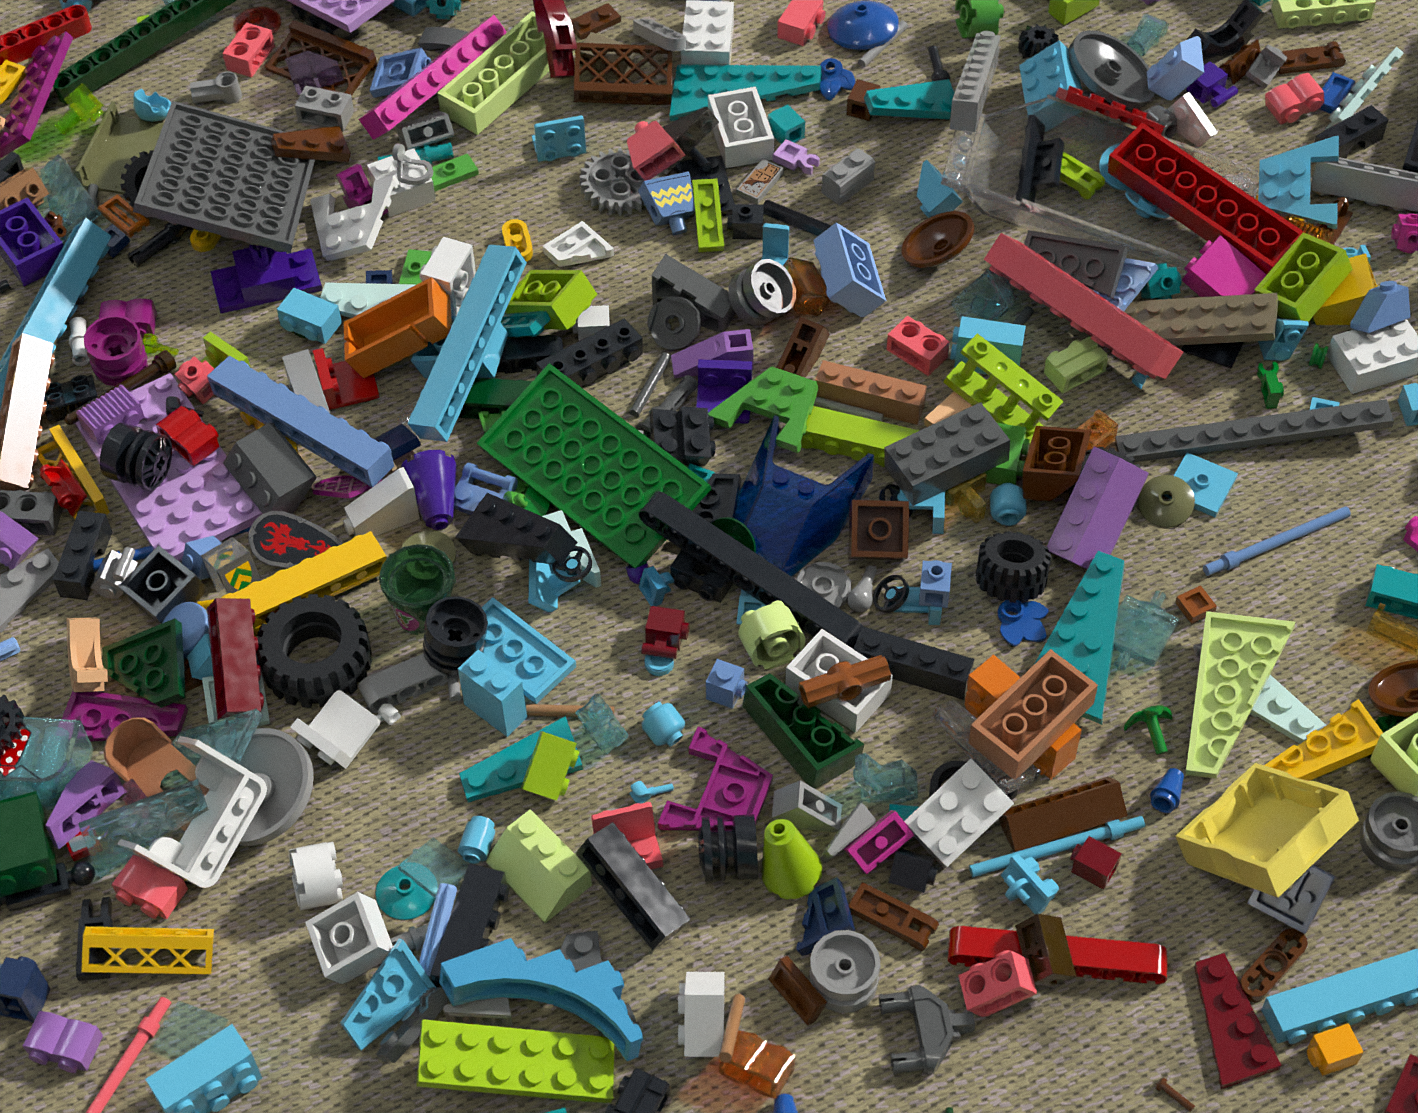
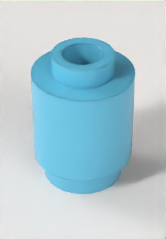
[458,816,495,864]

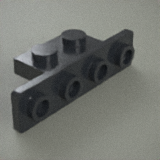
[1016,114,1064,213]

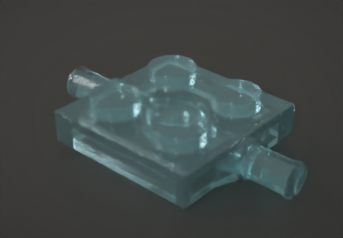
[1113,590,1179,670]

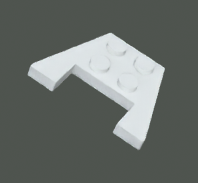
[310,175,399,261]

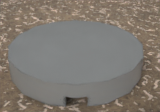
[796,562,851,609]

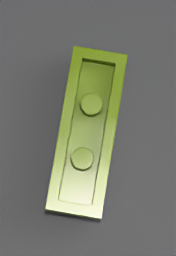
[692,179,724,252]

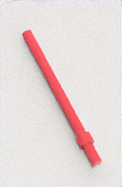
[86,996,171,1113]

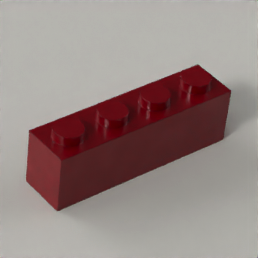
[207,598,264,720]

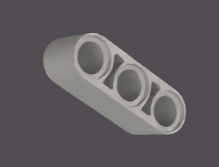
[359,653,448,713]

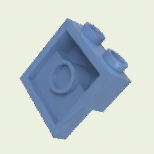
[369,48,431,98]

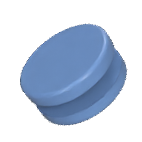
[163,602,209,659]

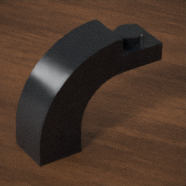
[1187,0,1265,65]

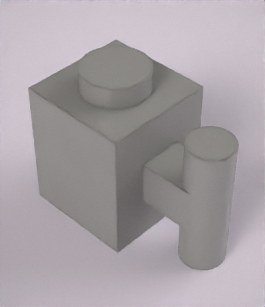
[91,547,138,599]

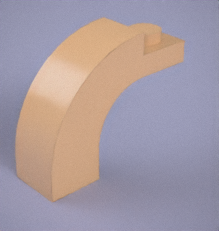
[67,617,108,692]

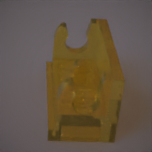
[1366,603,1418,657]

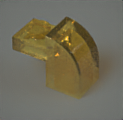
[945,472,987,524]

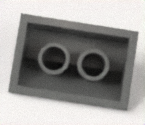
[223,422,317,514]

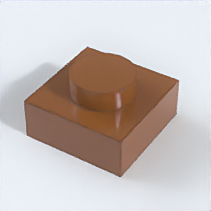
[1175,585,1217,624]

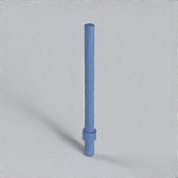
[1203,506,1351,576]

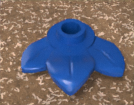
[820,58,855,101]
[997,600,1049,647]

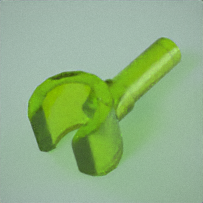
[143,333,179,355]

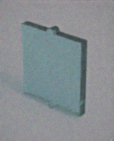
[398,837,468,898]
[153,1001,229,1057]

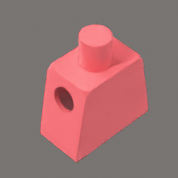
[627,121,685,181]

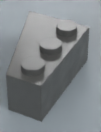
[651,254,736,333]

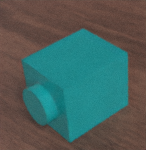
[768,104,805,144]

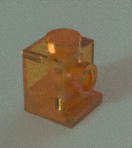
[1077,409,1118,451]

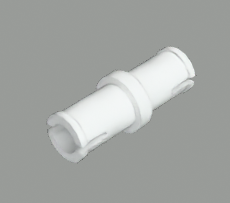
[69,317,89,366]

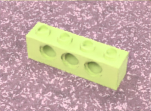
[1271,0,1376,29]

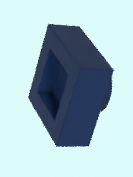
[105,224,131,258]
[366,270,393,284]

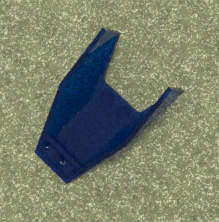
[735,415,874,577]

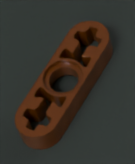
[1240,928,1308,1002]

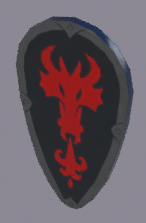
[248,511,343,569]

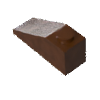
[776,316,830,377]

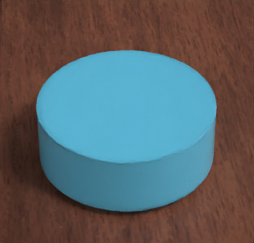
[645,655,674,676]

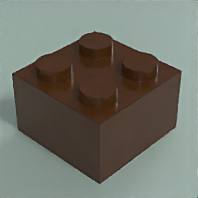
[848,500,909,560]

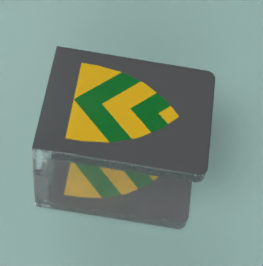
[201,537,262,594]

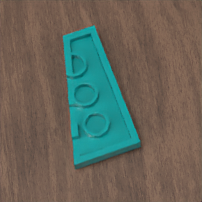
[864,79,955,120]
[459,716,583,803]

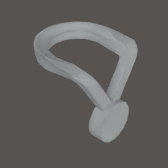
[392,144,433,185]

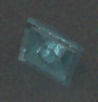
[951,269,1016,322]

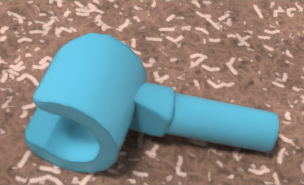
[629,781,674,804]

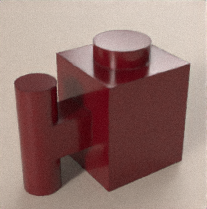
[641,606,689,659]

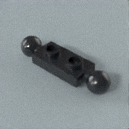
[0,861,95,911]

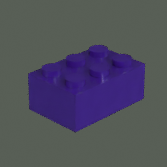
[0,197,64,286]

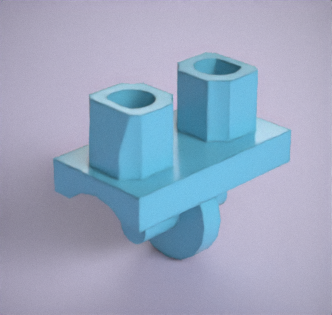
[1001,853,1059,915]

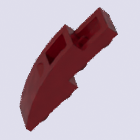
[533,0,577,78]

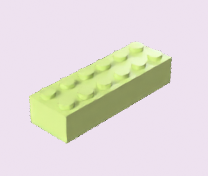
[437,11,549,135]

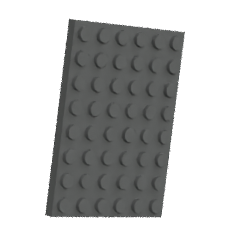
[133,101,315,253]

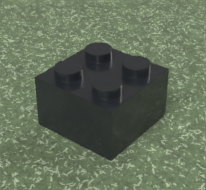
[118,545,208,624]

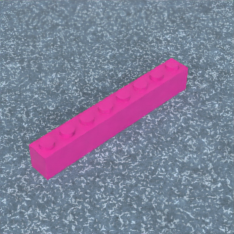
[358,15,507,140]

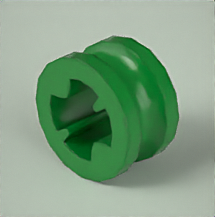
[1308,343,1329,369]

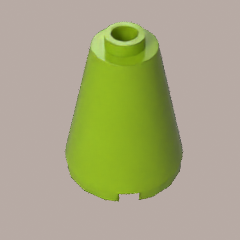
[761,819,822,900]

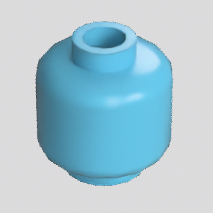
[990,483,1027,526]
[642,702,685,747]

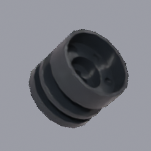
[100,423,172,491]
[423,596,488,675]
[698,814,758,882]

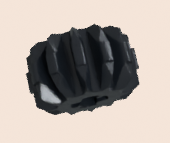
[1018,23,1059,59]

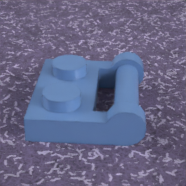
[454,463,518,515]

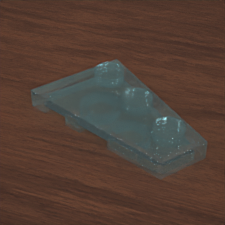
[172,709,263,764]

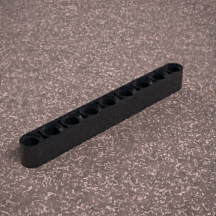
[639,491,864,649]

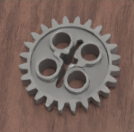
[579,148,660,216]

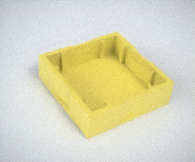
[1175,763,1359,898]

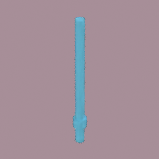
[969,816,1145,877]

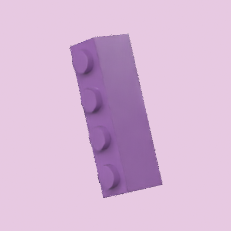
[1047,447,1149,569]

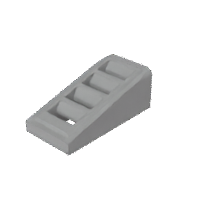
[820,803,876,863]
[443,997,513,1027]

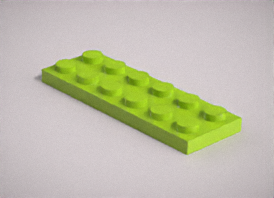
[416,1019,614,1103]

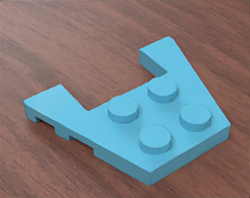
[1258,136,1339,229]

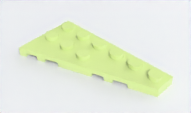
[1186,611,1295,779]

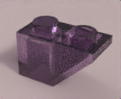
[285,51,344,95]

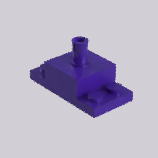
[210,244,323,314]

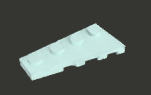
[1325,47,1404,130]

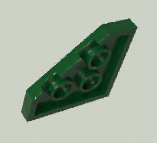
[102,618,186,708]

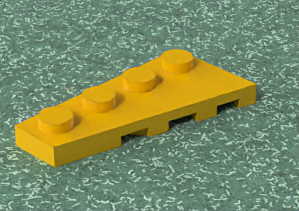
[1264,699,1383,781]

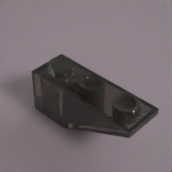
[662,106,719,175]

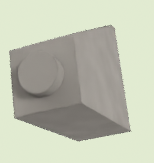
[282,349,330,414]

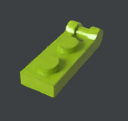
[1060,151,1106,200]

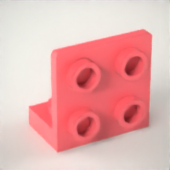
[591,802,663,870]

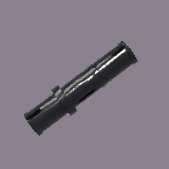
[127,223,192,268]

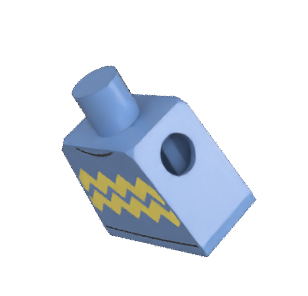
[638,172,695,235]

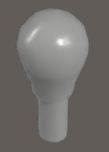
[847,566,877,612]

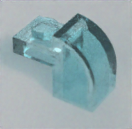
[853,753,918,803]

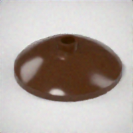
[901,211,974,268]
[1368,660,1418,718]

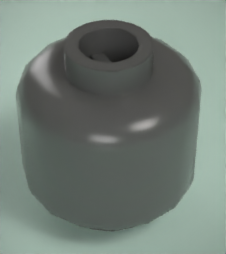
[1144,105,1177,140]

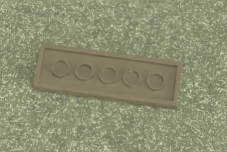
[1124,293,1278,345]

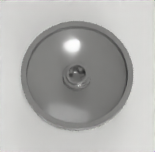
[199,728,314,846]

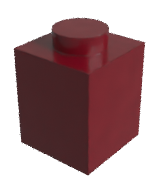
[1070,836,1122,890]

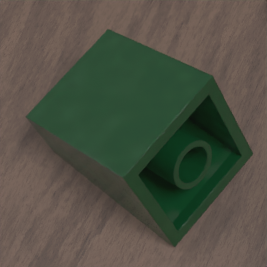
[0,791,57,897]

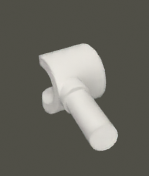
[376,703,401,725]

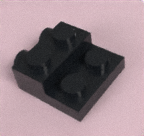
[650,406,716,466]

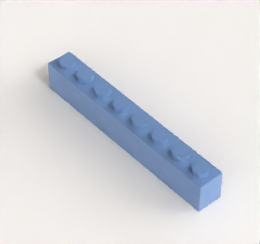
[207,356,394,487]

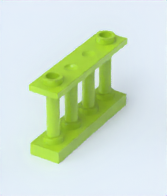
[943,333,1064,447]

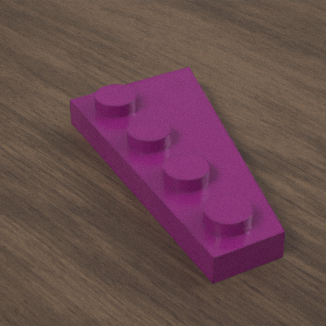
[54,691,188,744]

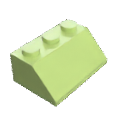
[485,809,592,923]

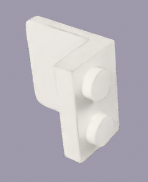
[290,691,380,769]

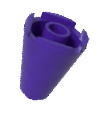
[401,450,456,530]

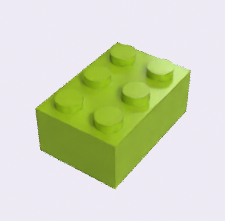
[1254,232,1353,322]
[505,270,597,330]

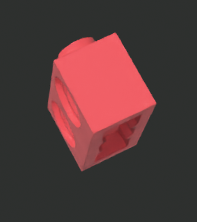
[223,23,275,77]
[887,315,949,376]
[958,951,1037,1017]

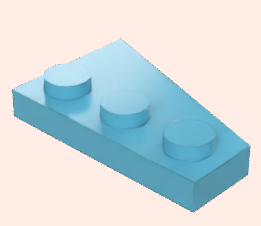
[340,938,436,1050]

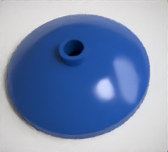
[827,0,899,50]

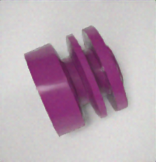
[84,315,148,386]

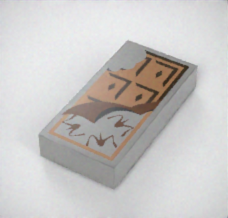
[736,158,784,205]

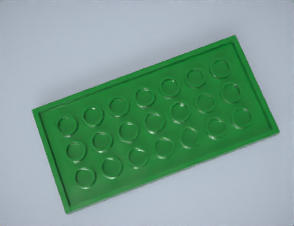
[477,363,712,569]

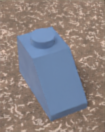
[1350,281,1411,333]

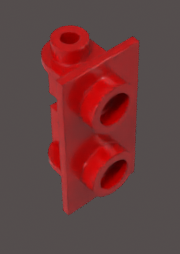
[40,459,87,516]

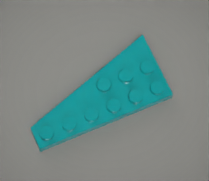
[669,64,821,122]
[1034,551,1125,725]

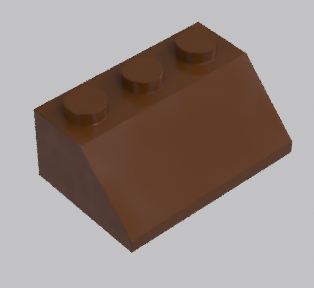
[1023,426,1091,502]

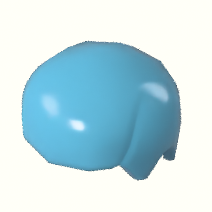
[133,89,171,122]

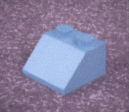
[1147,36,1204,100]

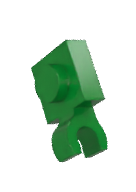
[1256,362,1284,409]

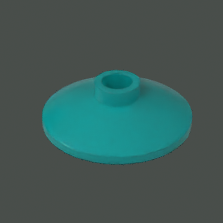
[376,864,437,920]

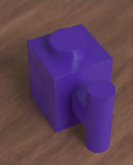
[1186,61,1238,108]

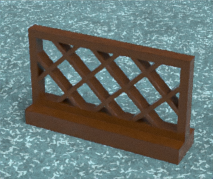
[265,20,378,96]
[574,43,672,105]

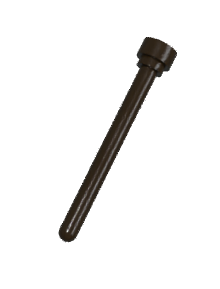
[65,350,176,425]

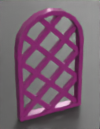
[311,475,382,499]

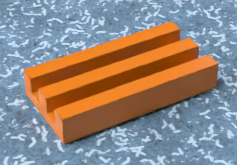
[98,194,150,238]

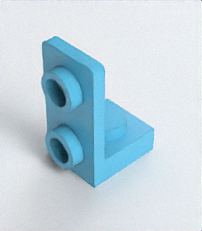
[762,223,789,269]

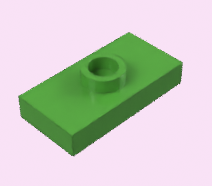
[426,153,479,192]
[399,249,432,285]

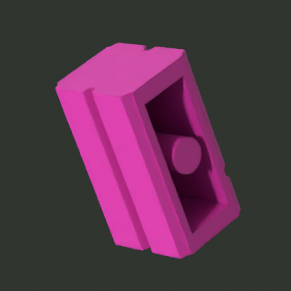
[844,810,914,874]

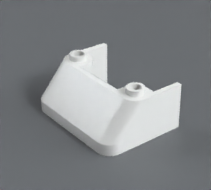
[118,736,267,888]

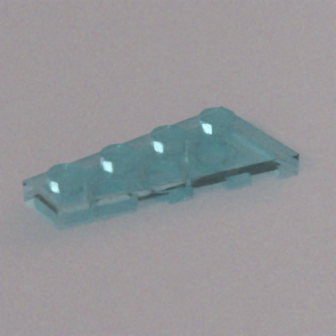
[40,154,102,245]
[78,779,209,879]

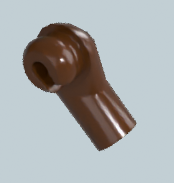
[44,211,67,237]

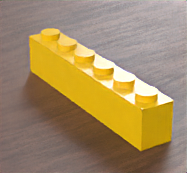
[221,531,388,632]

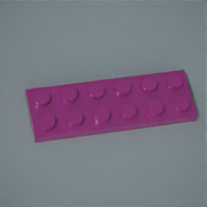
[0,31,73,158]

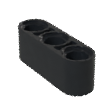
[495,335,563,375]

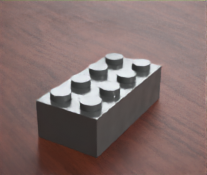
[884,402,1010,506]

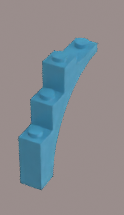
[439,938,643,1061]

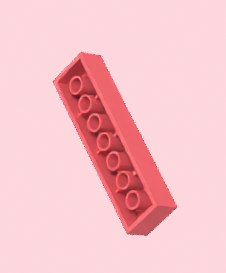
[984,233,1183,379]

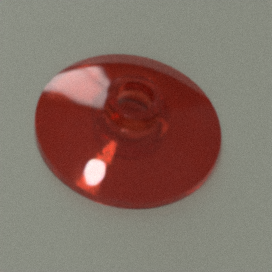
[234,6,281,35]

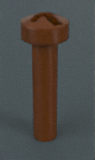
[1155,1077,1195,1112]

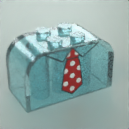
[0,717,94,810]

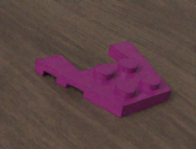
[658,726,773,831]

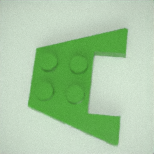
[708,366,818,453]

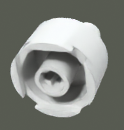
[289,842,343,911]

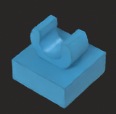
[638,566,674,606]

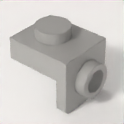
[1245,44,1287,88]

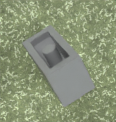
[772,781,842,832]

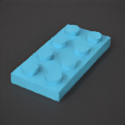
[481,598,576,704]

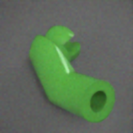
[503,491,528,508]

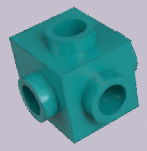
[426,0,461,20]
[1141,263,1182,300]

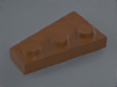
[271,126,351,162]

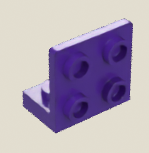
[696,359,752,424]

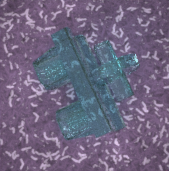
[575,694,629,754]

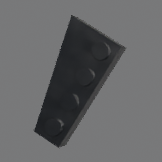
[455,493,578,565]

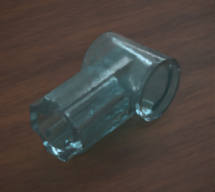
[1127,14,1169,56]

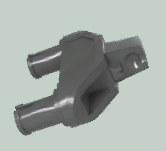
[878,985,975,1075]

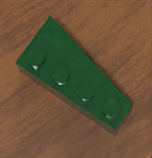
[742,673,865,789]

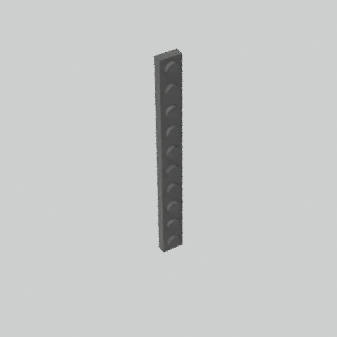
[1115,399,1394,462]

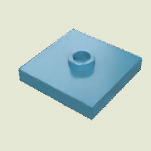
[1164,452,1238,518]

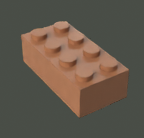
[968,649,1098,780]

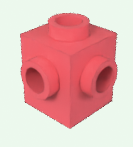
[175,356,214,404]

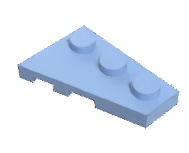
[1093,258,1158,311]

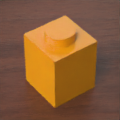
[1307,1023,1364,1076]

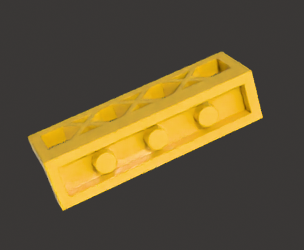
[36,425,110,520]
[81,927,214,974]

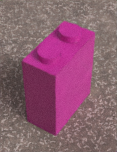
[1182,236,1267,297]

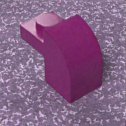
[336,164,389,216]

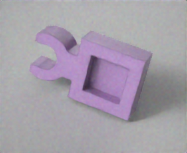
[773,139,820,175]

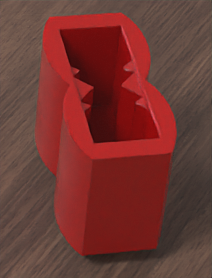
[156,406,220,466]

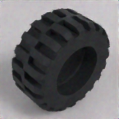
[257,594,372,708]

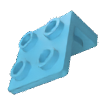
[532,115,586,162]

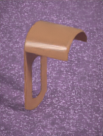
[104,717,209,831]

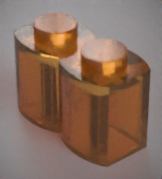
[719,1031,795,1098]

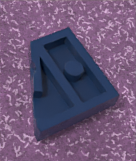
[796,877,855,956]

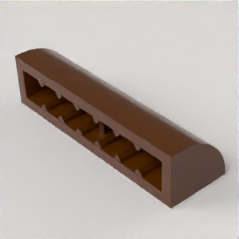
[999,777,1128,852]

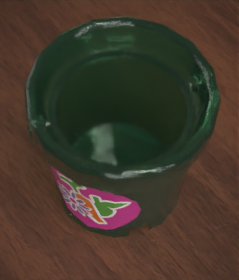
[379,544,456,635]

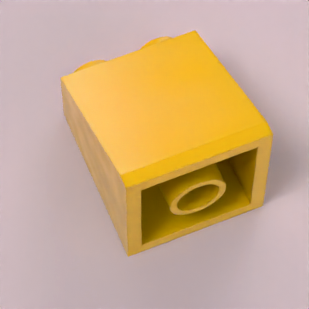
[1313,253,1377,325]

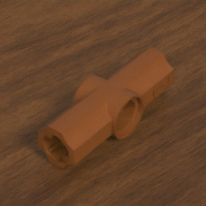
[798,655,891,708]

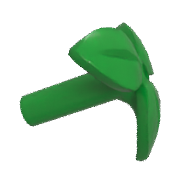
[1124,705,1172,755]

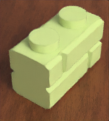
[1044,337,1108,394]

